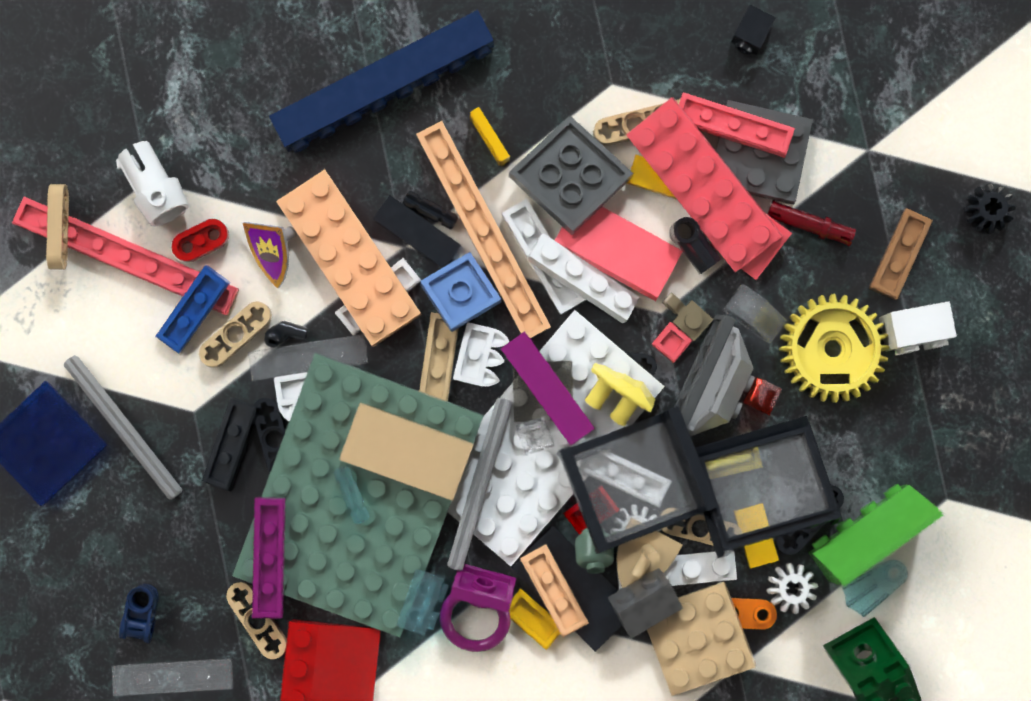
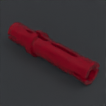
[768,200,856,247]

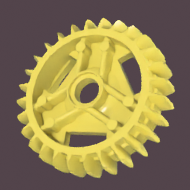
[779,294,889,403]

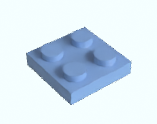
[420,252,501,332]

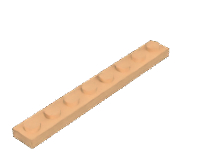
[416,121,551,339]

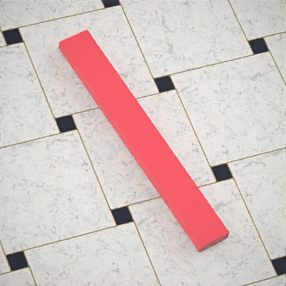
[12,197,239,316]

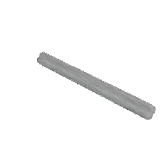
[64,355,182,500]
[447,398,512,570]

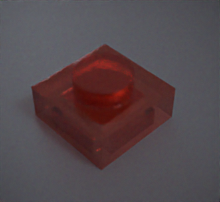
[744,377,782,416]

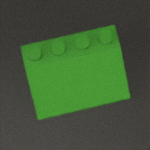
[808,484,944,586]

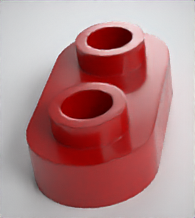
[172,219,229,262]

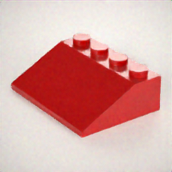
[280,619,381,701]

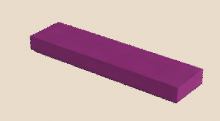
[501,331,595,446]
[252,497,286,619]

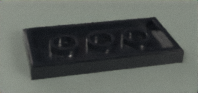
[512,526,622,652]

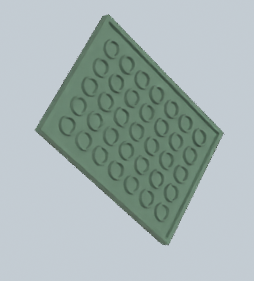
[232,353,484,637]

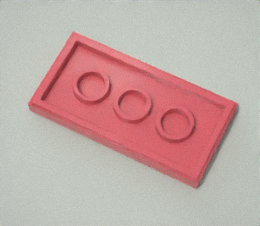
[555,207,683,301]

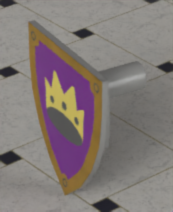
[243,222,296,289]

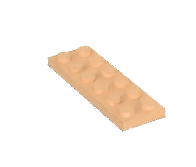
[276,170,422,347]

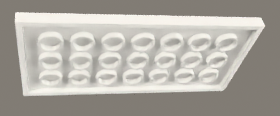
[448,310,665,566]

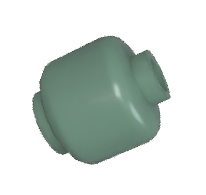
[575,528,614,574]

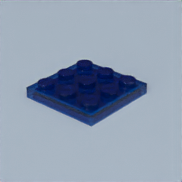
[0,381,108,506]

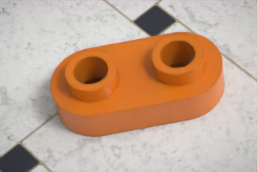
[731,597,777,630]

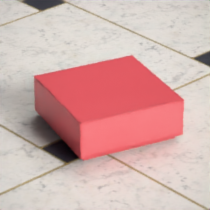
[651,322,693,363]

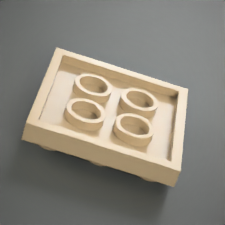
[647,581,756,696]

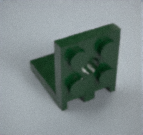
[823,617,922,701]

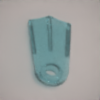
[842,560,908,617]

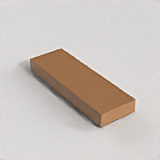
[869,208,933,300]

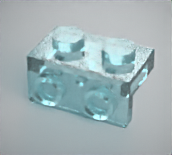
[397,569,449,636]

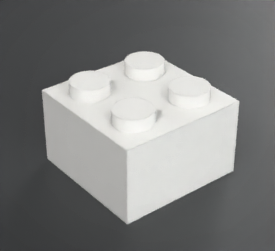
[879,301,957,356]

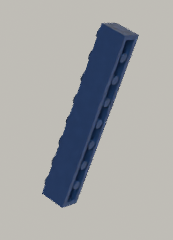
[269,10,494,152]

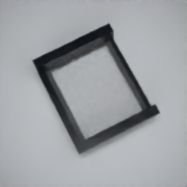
[556,406,718,554]
[695,416,843,559]

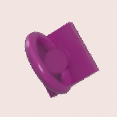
[440,564,516,652]

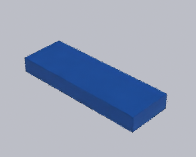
[155,265,231,354]

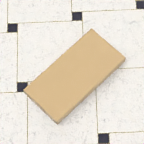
[339,402,473,501]

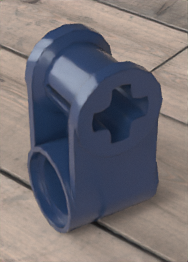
[119,584,159,644]

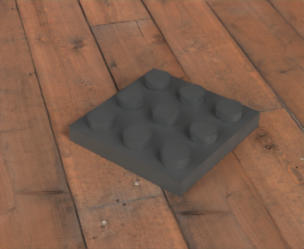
[716,100,813,205]
[508,116,633,235]

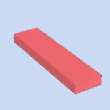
[679,92,795,158]

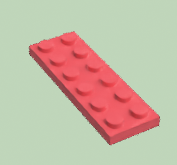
[626,97,783,273]

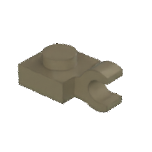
[662,292,714,342]

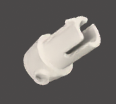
[116,141,189,227]

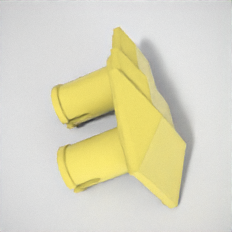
[585,363,655,426]

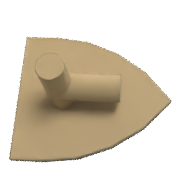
[616,518,682,588]

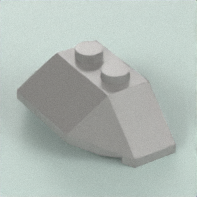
[687,327,755,436]

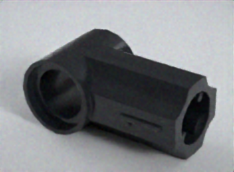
[669,217,721,274]

